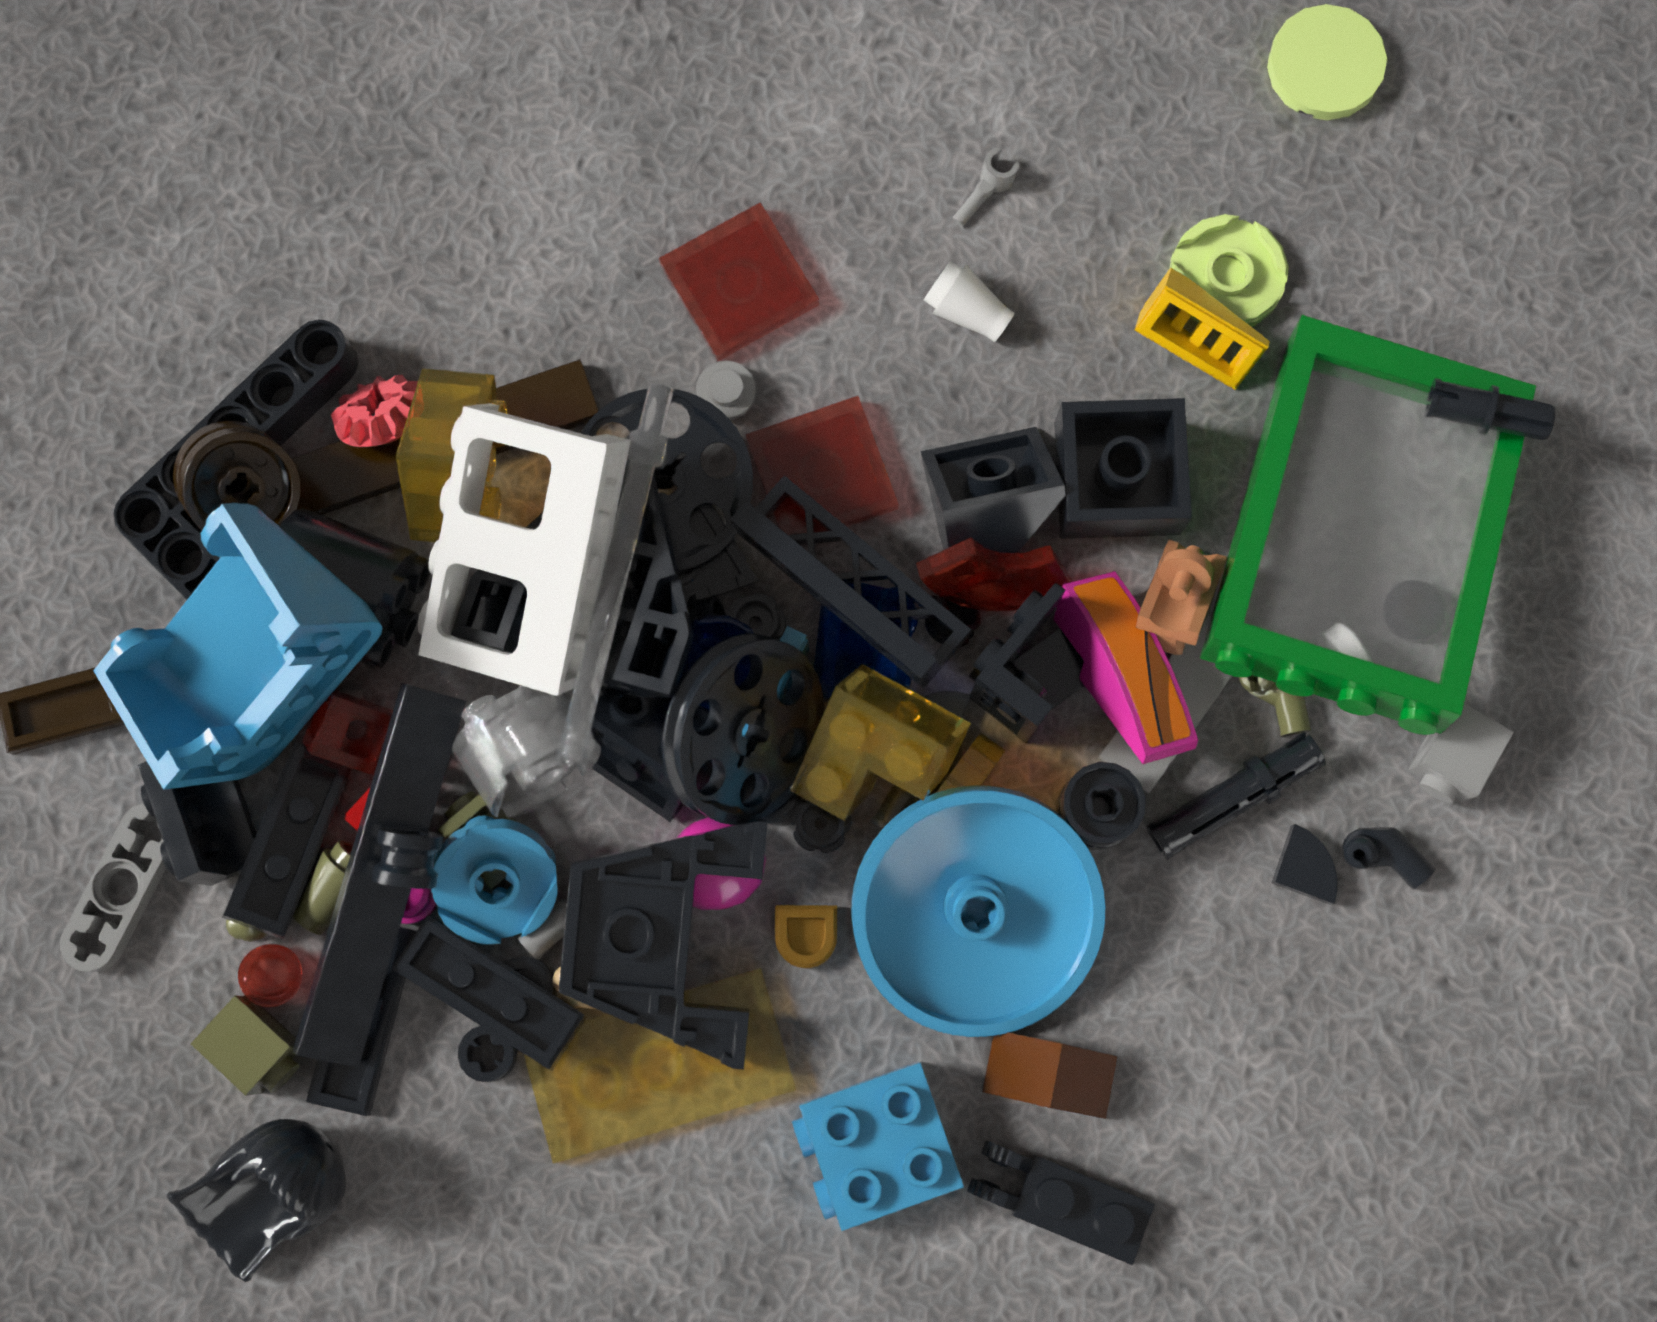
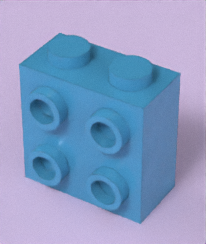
[792,1062,964,1231]

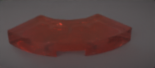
[916,537,1073,611]

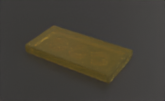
[523,968,797,1164]

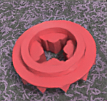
[330,375,427,447]

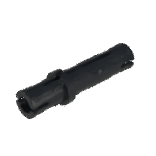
[1146,731,1326,860]

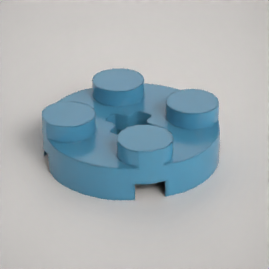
[431,815,558,944]

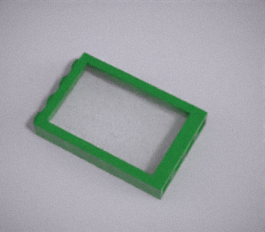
[1200,315,1536,735]

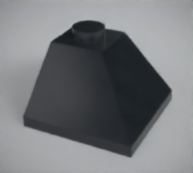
[920,427,1066,573]

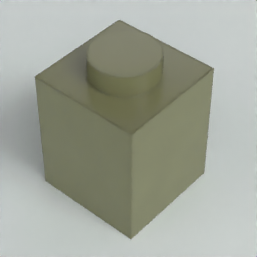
[191,995,299,1096]

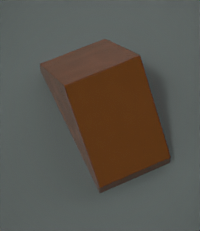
[982,1033,1118,1119]

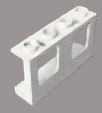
[418,403,631,696]

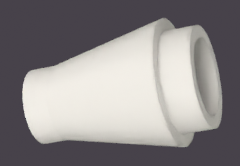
[924,261,1015,342]

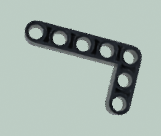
[113,319,358,600]

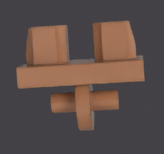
[1136,539,1227,655]

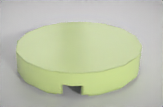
[1267,4,1387,121]
[1170,214,1289,327]

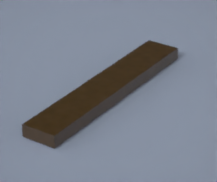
[240,359,599,515]

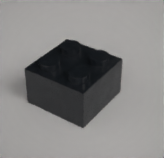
[1054,398,1192,539]

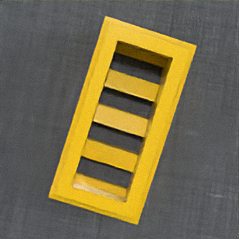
[1135,268,1270,390]

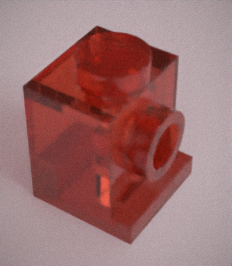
[303,689,393,776]

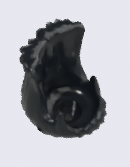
[166,1119,346,1283]

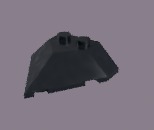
[451,426,694,698]

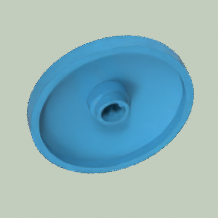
[851,785,1105,1037]

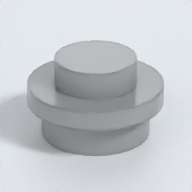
[696,361,756,420]

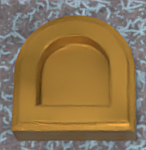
[775,905,837,969]

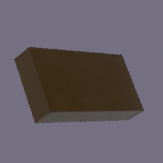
[0,667,125,755]

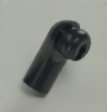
[1342,827,1436,889]

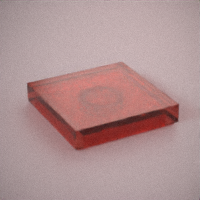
[658,202,819,362]
[746,396,899,535]

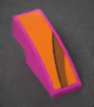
[1053,571,1198,764]

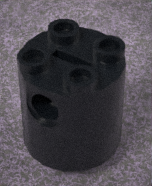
[279,508,431,668]

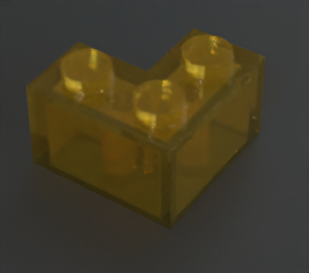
[396,368,507,542]
[790,664,971,821]

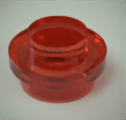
[238,944,303,1007]

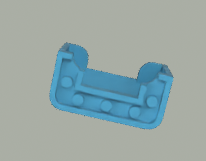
[94,503,382,790]

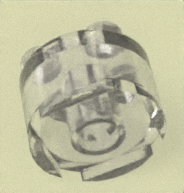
[452,685,601,818]

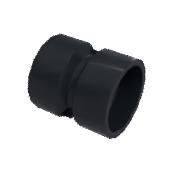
[1056,762,1146,850]

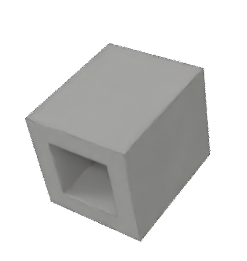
[1408,703,1514,804]

